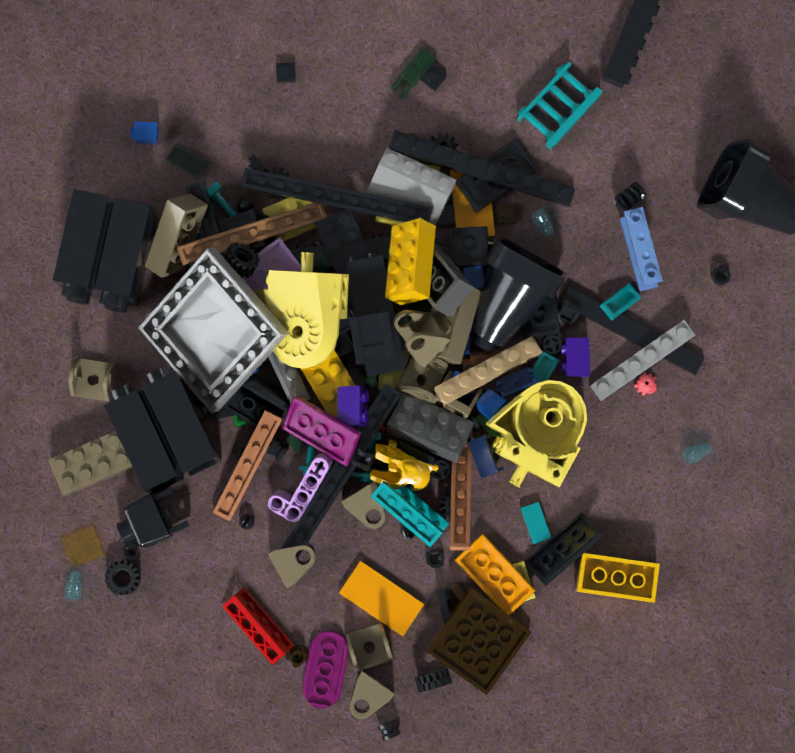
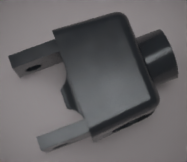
[116,487,190,548]

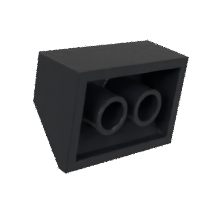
[223,373,291,429]

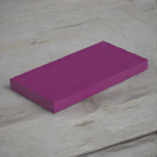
[282,395,361,466]

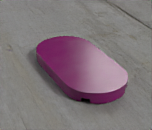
[303,631,348,708]

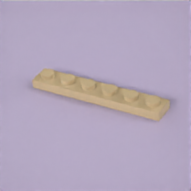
[434,336,542,405]

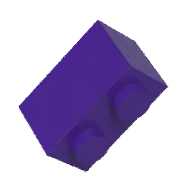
[561,338,590,378]
[338,386,369,427]

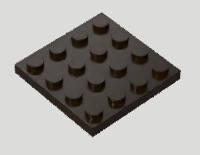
[425,587,531,695]

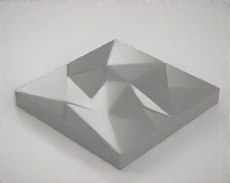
[139,247,289,413]

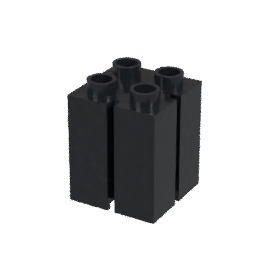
[53,189,158,313]
[104,367,221,494]

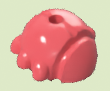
[634,372,657,396]

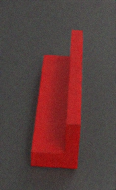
[222,587,294,665]

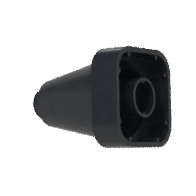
[697,139,795,235]
[471,237,567,352]

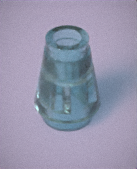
[531,207,555,237]
[682,442,712,465]
[63,572,82,601]

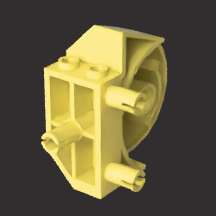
[254,252,349,369]
[486,380,587,488]

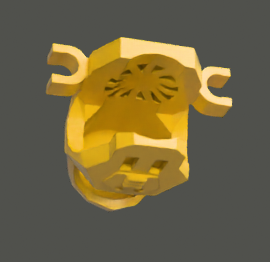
[370,439,439,491]

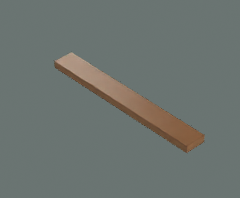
[177,203,327,266]

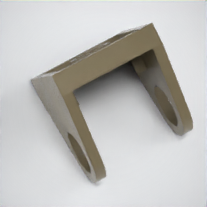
[393,310,450,367]
[395,355,448,403]
[69,358,116,402]
[431,370,484,419]
[342,482,385,529]
[268,545,316,589]
[345,623,393,672]
[350,670,395,719]

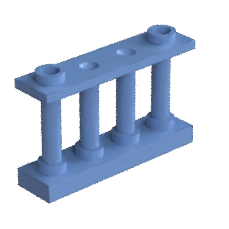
[619,207,663,292]

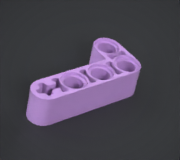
[268,453,332,522]

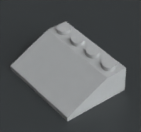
[366,148,456,226]

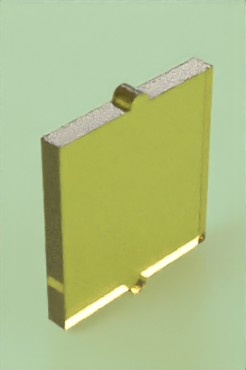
[61,526,104,568]

